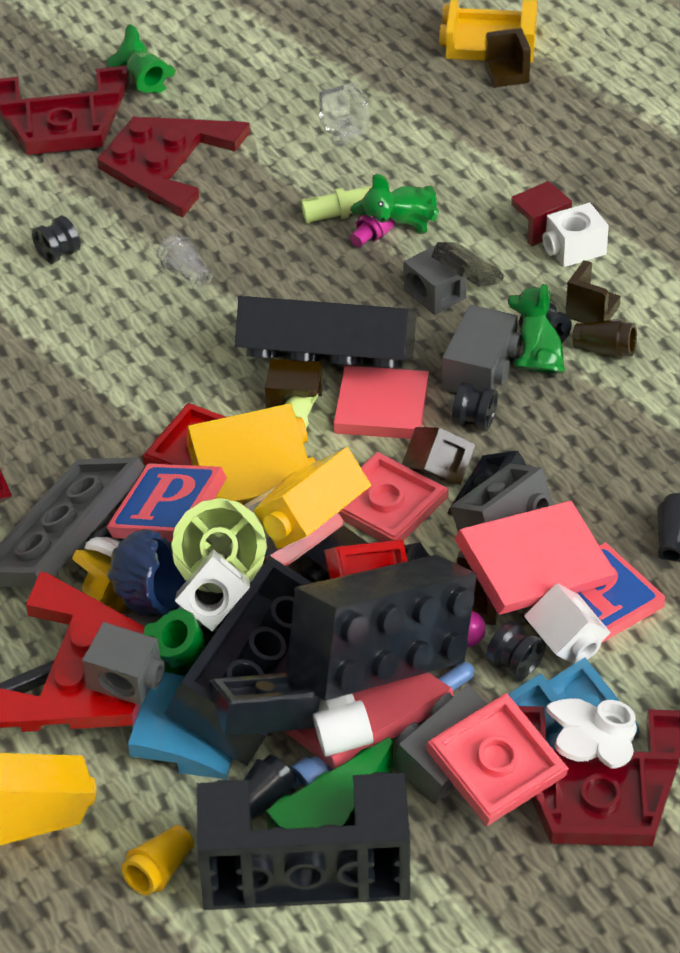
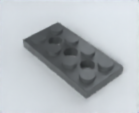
[0,457,145,588]

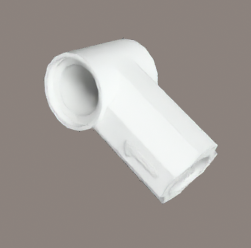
[313,694,374,757]

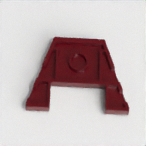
[0,66,130,155]
[97,116,250,217]
[518,706,680,846]

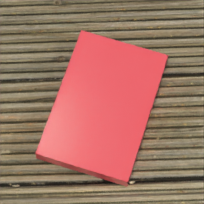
[454,501,617,615]
[285,672,454,769]

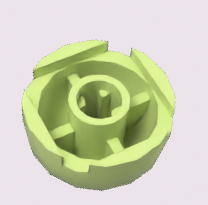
[172,498,267,593]

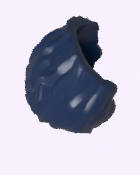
[107,529,186,616]

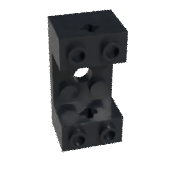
[197,772,410,910]

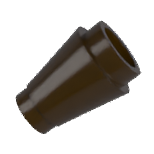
[572,318,637,360]

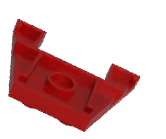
[0,571,145,732]

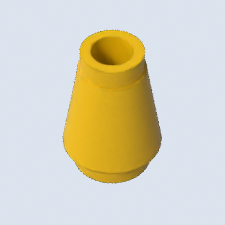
[121,825,194,895]

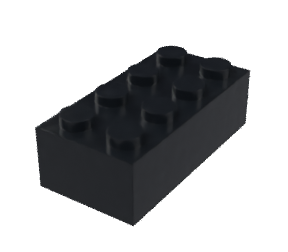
[235,296,417,368]
[286,555,477,701]
[164,556,312,766]

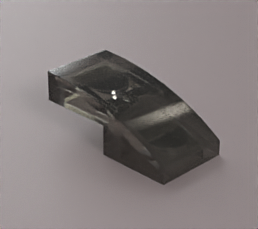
[431,242,504,287]

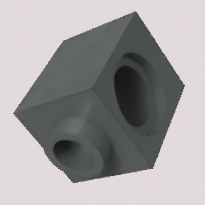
[404,245,467,315]
[82,622,165,706]

